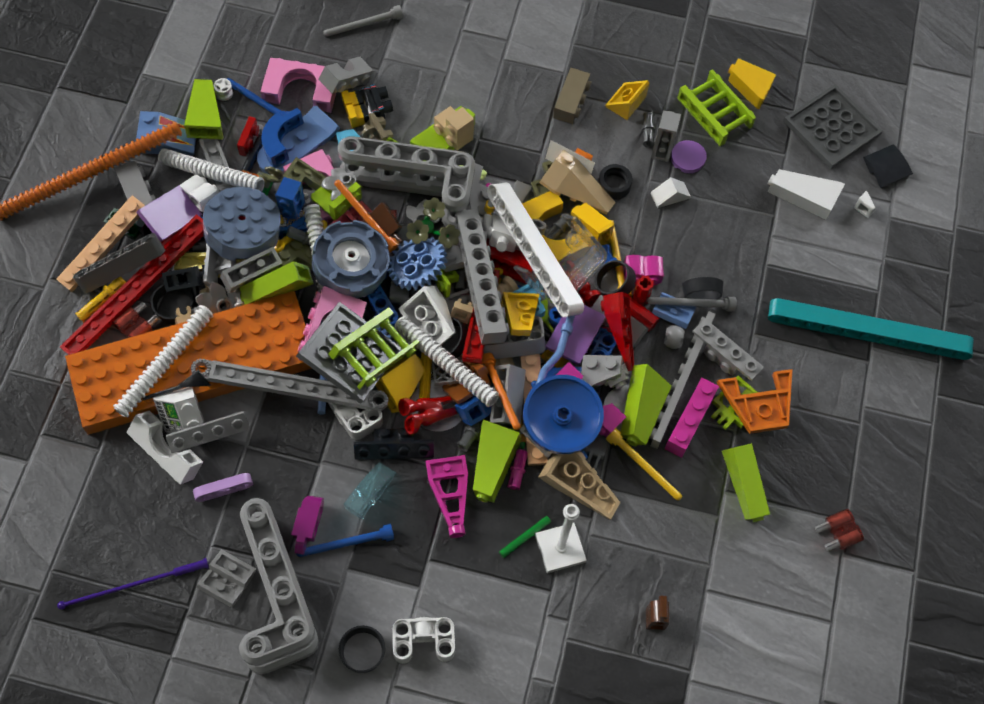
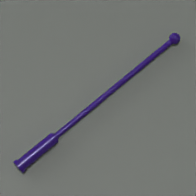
[57,558,209,610]

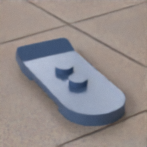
[257,106,340,174]

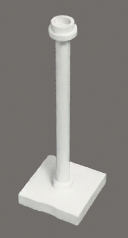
[535,504,587,573]

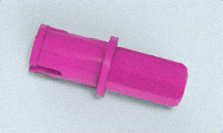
[507,450,528,490]

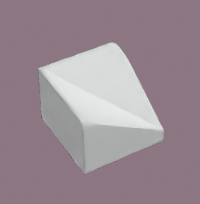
[854,191,876,218]

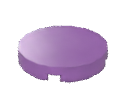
[671,140,707,173]

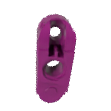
[291,496,324,555]

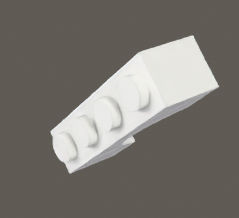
[126,411,203,485]

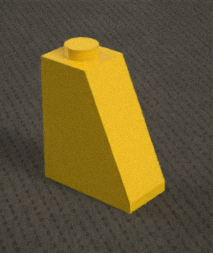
[728,58,776,110]
[571,203,614,251]
[375,354,425,413]

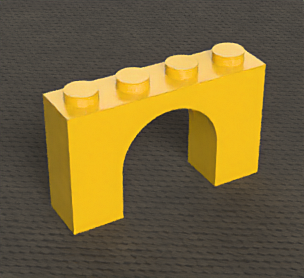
[522,191,591,267]

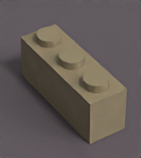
[553,68,592,124]

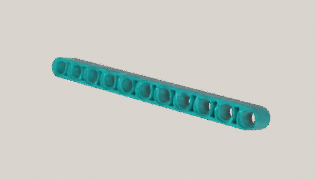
[768,298,974,360]

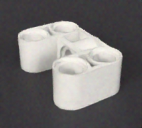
[328,403,383,440]
[392,617,455,664]

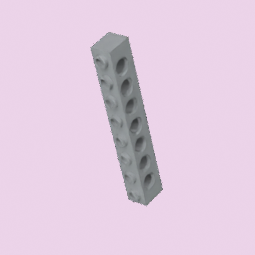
[454,209,509,345]

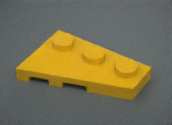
[502,292,540,336]

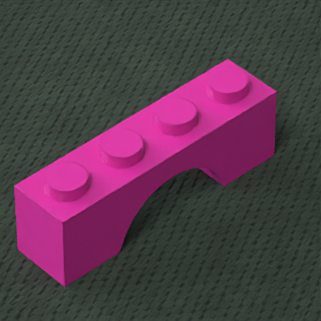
[556,362,626,437]
[665,378,719,458]

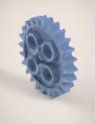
[387,237,448,291]

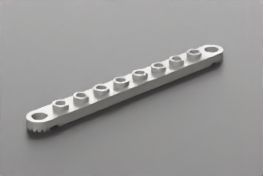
[191,359,388,411]

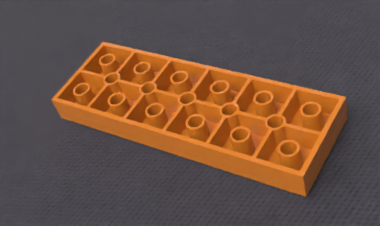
[65,291,312,435]

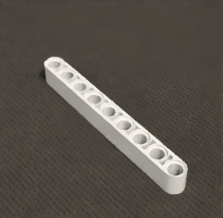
[487,182,584,317]

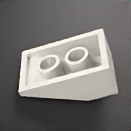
[399,286,456,345]

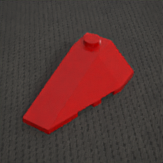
[601,292,635,371]

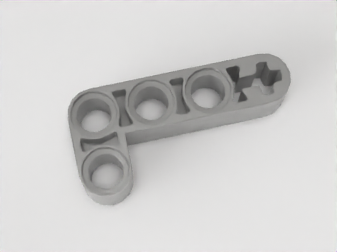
[484,316,546,359]

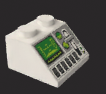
[153,387,204,433]

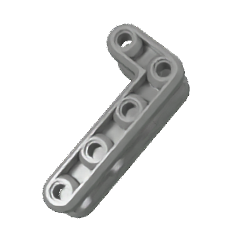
[338,136,475,229]
[239,498,319,675]

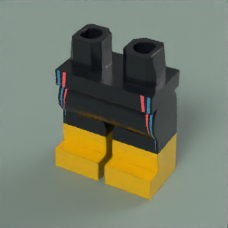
[341,84,393,128]

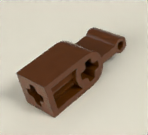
[646,596,669,630]

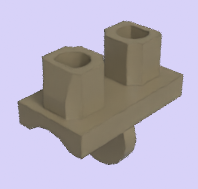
[361,113,393,141]

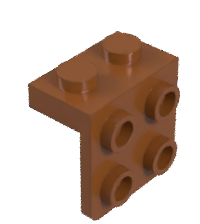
[442,355,491,404]

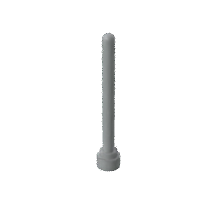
[323,5,403,37]
[647,296,737,312]

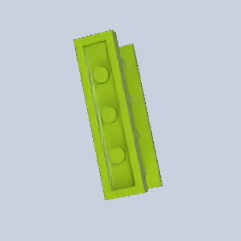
[677,69,756,146]
[328,307,419,390]

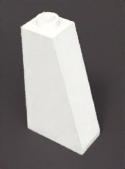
[768,169,845,220]

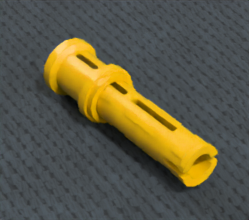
[75,276,126,323]

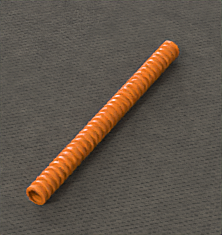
[0,121,182,221]

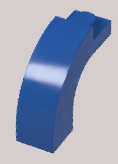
[261,108,304,168]

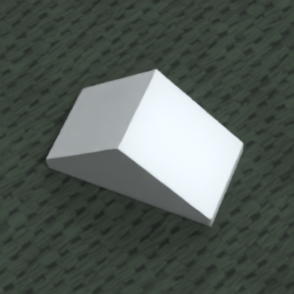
[651,177,691,208]

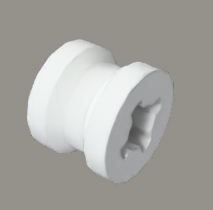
[214,78,233,101]

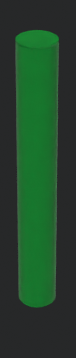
[499,516,551,558]

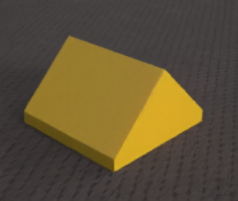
[605,80,649,120]

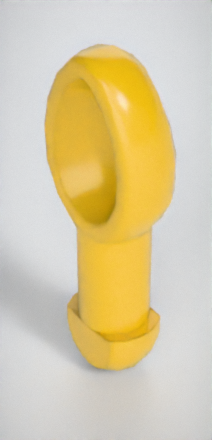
[274,236,295,253]

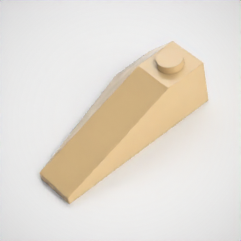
[539,150,616,215]
[539,451,620,520]

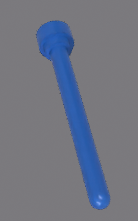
[227,78,289,116]
[296,524,394,557]

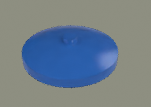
[523,375,604,454]

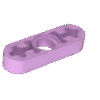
[193,473,253,502]

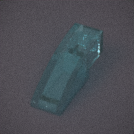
[344,462,396,519]

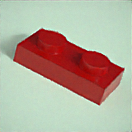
[237,116,259,156]

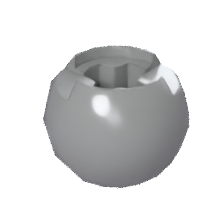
[664,325,685,349]

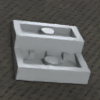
[197,549,256,608]

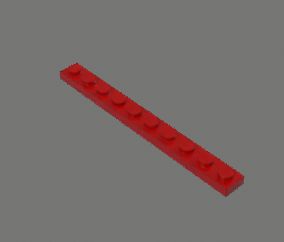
[60,214,204,355]

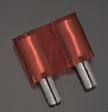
[112,302,160,338]
[815,508,864,551]

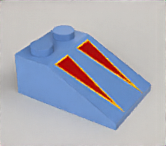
[136,111,196,155]

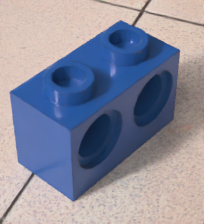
[275,177,305,220]

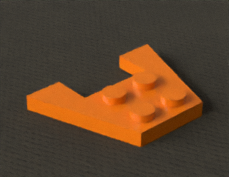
[716,369,792,434]

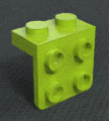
[311,182,362,220]

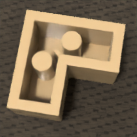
[433,106,474,150]

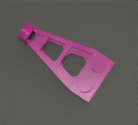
[426,455,468,538]

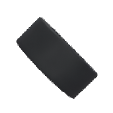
[598,164,633,200]

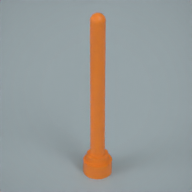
[334,180,400,253]
[482,353,520,430]

